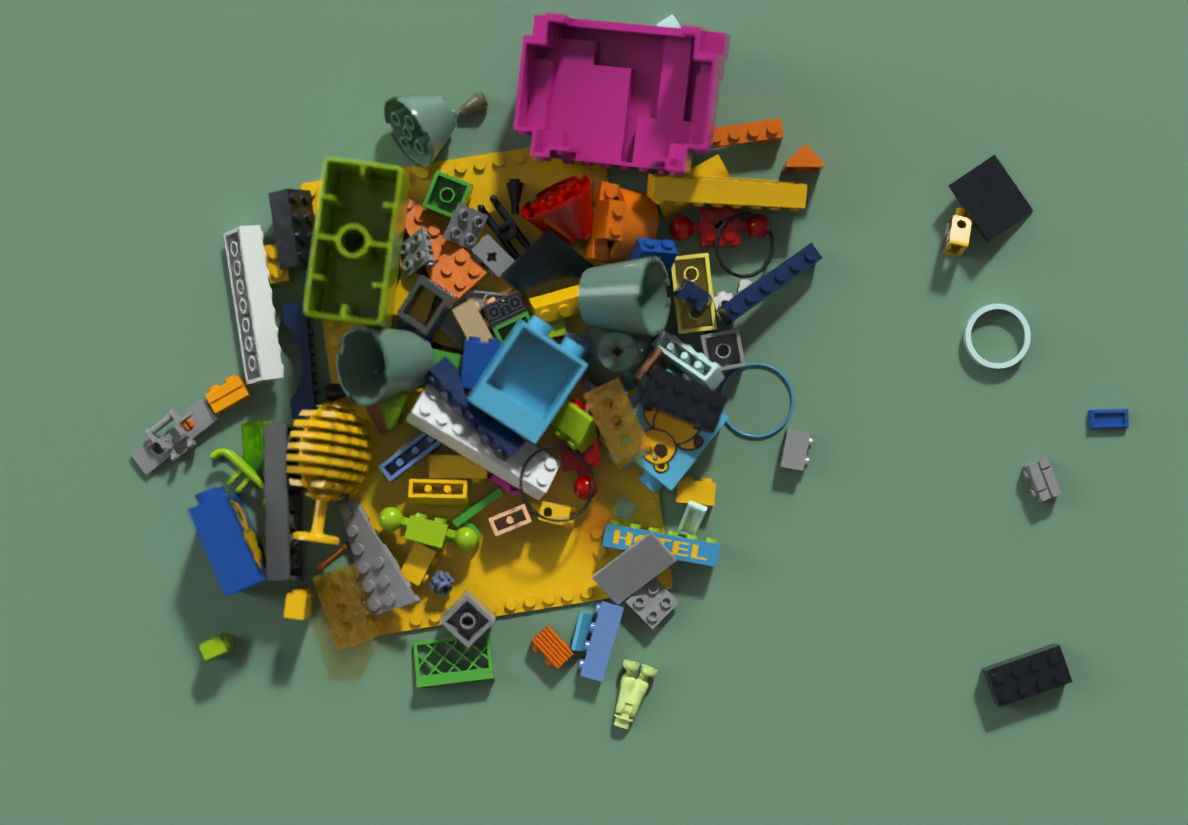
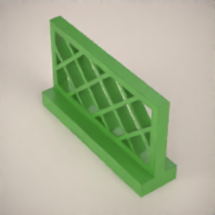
[413,633,495,689]

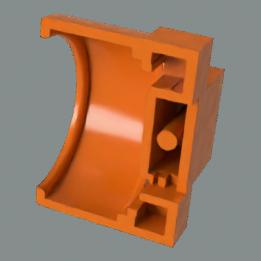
[585,181,658,264]

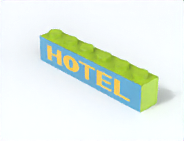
[602,520,721,567]

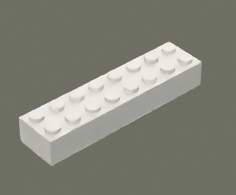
[223,225,284,385]
[405,384,562,500]

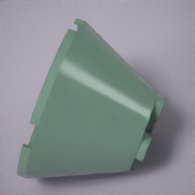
[384,94,457,168]
[583,327,654,391]

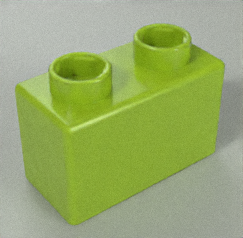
[304,158,411,329]

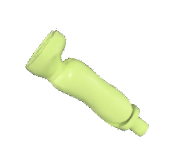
[614,659,658,729]

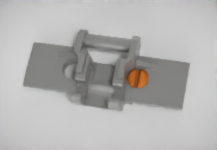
[130,398,218,475]

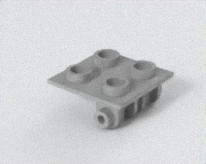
[443,202,488,250]
[401,227,435,279]
[626,577,679,630]

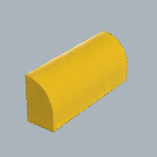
[657,154,730,220]

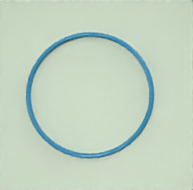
[719,363,794,438]

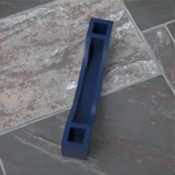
[716,242,822,326]
[282,302,320,419]
[424,356,526,462]

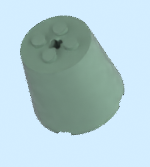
[578,257,671,336]
[336,326,435,405]

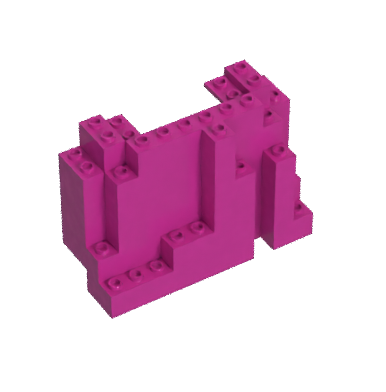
[513,12,731,176]

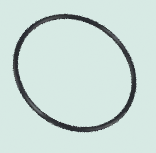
[519,445,594,522]

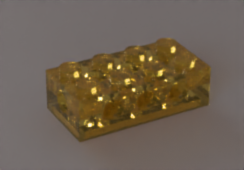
[583,378,654,469]
[312,563,379,651]

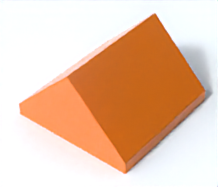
[782,144,825,173]

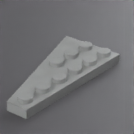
[339,500,420,616]

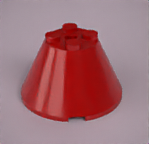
[520,175,593,246]

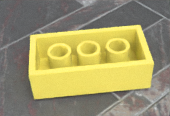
[670,253,717,335]

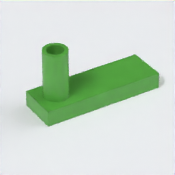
[452,486,504,539]

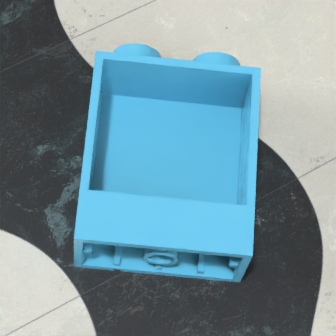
[468,315,588,444]

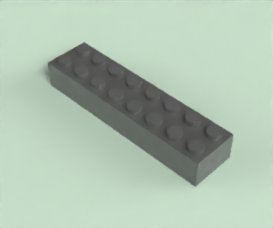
[262,423,305,581]

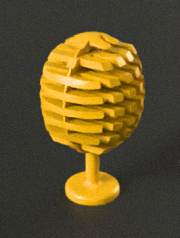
[286,403,372,545]

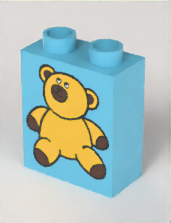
[607,369,729,494]

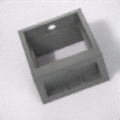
[396,275,458,337]

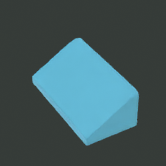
[571,611,594,651]

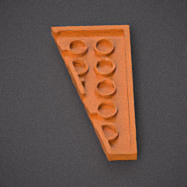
[405,195,488,304]

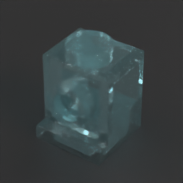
[610,496,637,522]

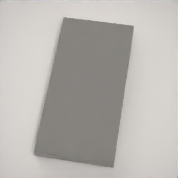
[592,531,676,605]

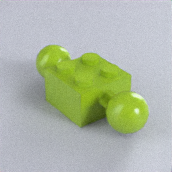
[378,507,478,552]

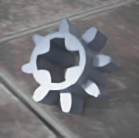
[429,571,455,595]

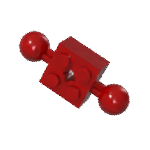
[669,207,770,248]
[558,399,602,500]

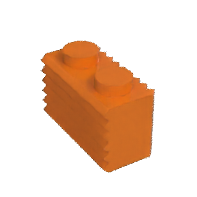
[531,624,574,669]

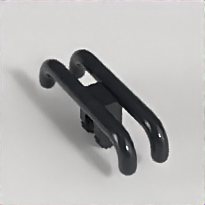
[477,195,531,261]

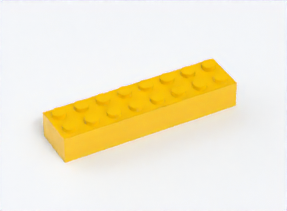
[646,173,807,211]

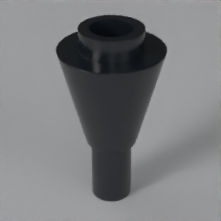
[505,178,524,214]

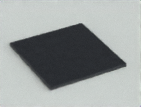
[948,155,1033,243]
[502,227,595,299]

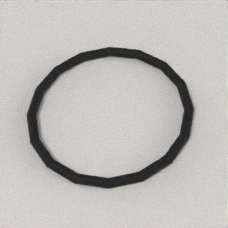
[714,212,774,279]

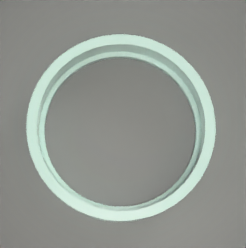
[963,304,1031,369]

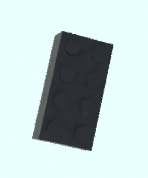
[268,189,315,270]
[639,366,728,434]
[982,643,1073,707]

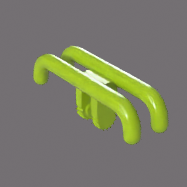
[210,448,266,506]

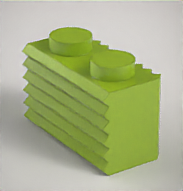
[199,633,235,662]

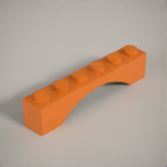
[713,118,784,149]

